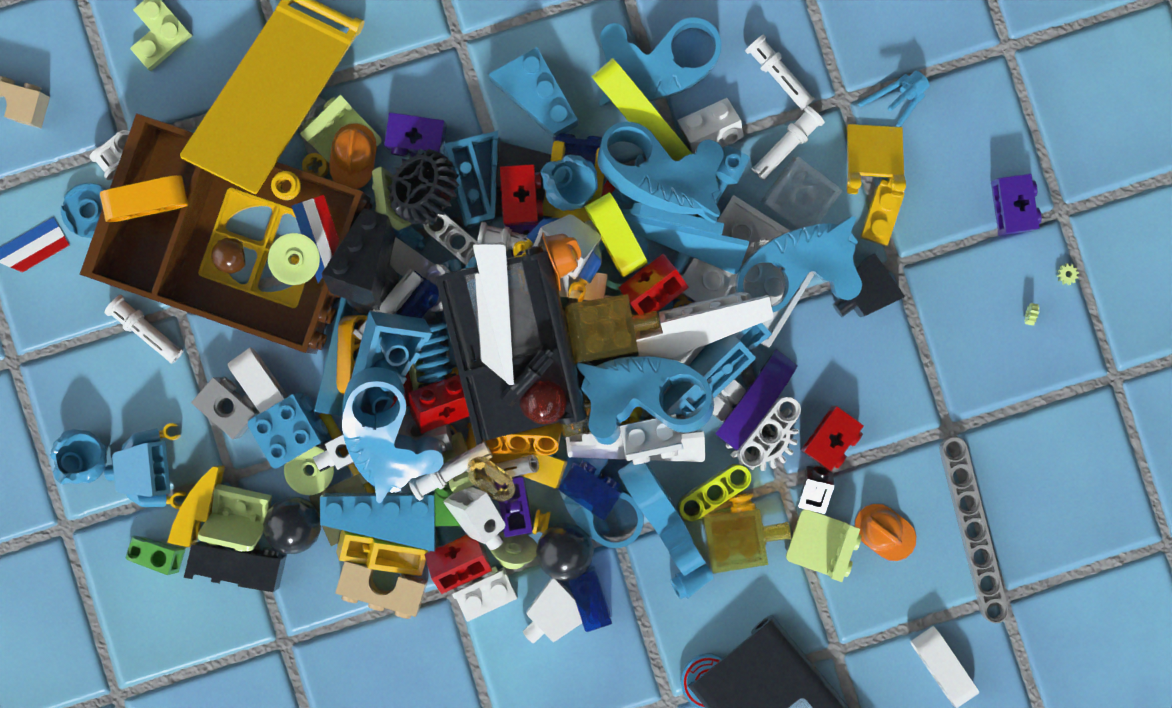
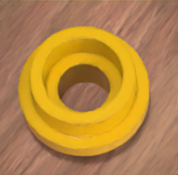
[271,171,301,200]

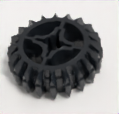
[387,149,460,225]

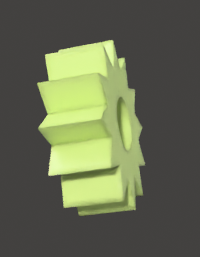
[1056,263,1079,285]
[1024,303,1040,325]

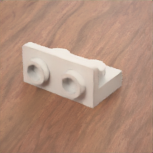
[620,414,684,465]
[452,566,518,622]

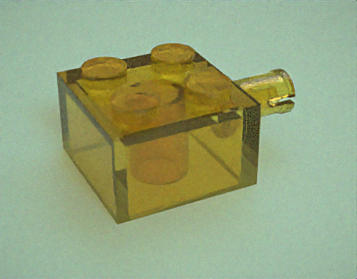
[565,294,659,364]
[702,507,791,574]

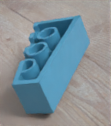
[320,492,436,551]

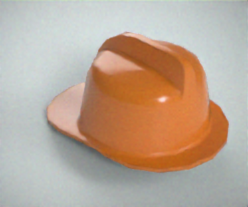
[329,123,377,189]
[542,232,581,291]
[855,504,917,561]

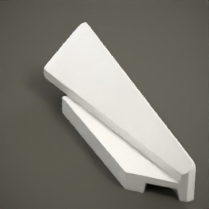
[473,242,514,385]
[634,292,773,359]
[565,430,705,462]

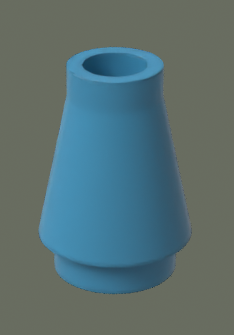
[670,565,714,600]

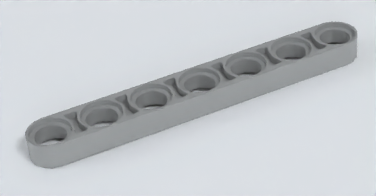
[939,437,1009,623]

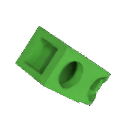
[434,481,460,526]
[125,536,186,575]

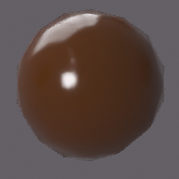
[211,237,246,274]

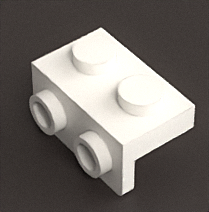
[677,98,744,154]

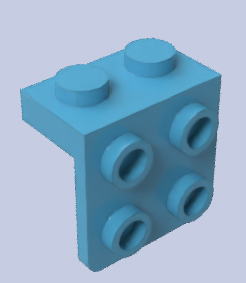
[248,392,329,469]

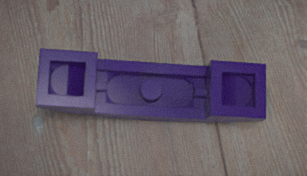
[715,349,798,450]

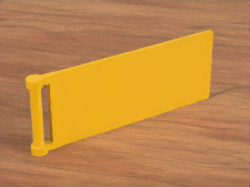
[180,0,364,194]

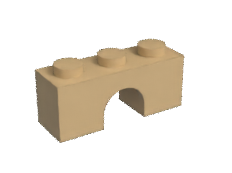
[0,76,50,129]
[335,561,428,619]

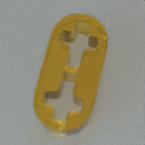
[467,456,515,501]

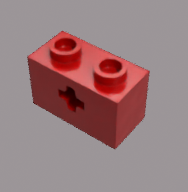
[500,165,543,226]
[618,254,689,321]
[409,375,469,434]
[800,406,864,471]
[424,535,492,594]

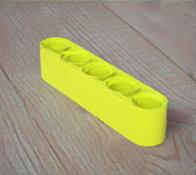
[591,58,692,161]

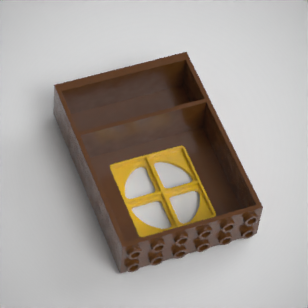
[79,113,373,354]

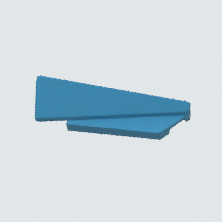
[616,201,749,274]
[314,297,367,416]
[663,323,772,417]

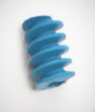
[415,324,452,383]

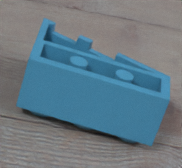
[488,47,578,139]
[443,130,499,230]

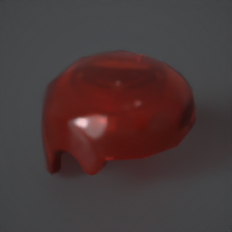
[520,381,567,424]

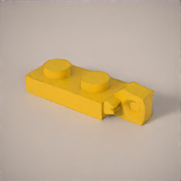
[860,170,905,246]

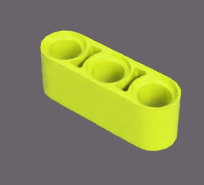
[585,192,648,277]
[678,464,751,521]

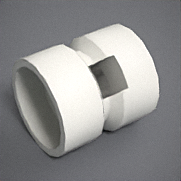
[713,380,746,422]

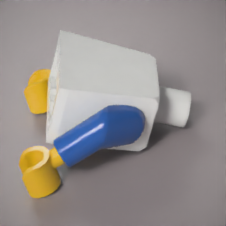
[513,214,602,303]

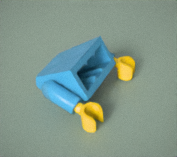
[104,423,187,509]

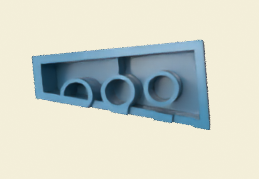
[352,311,432,416]

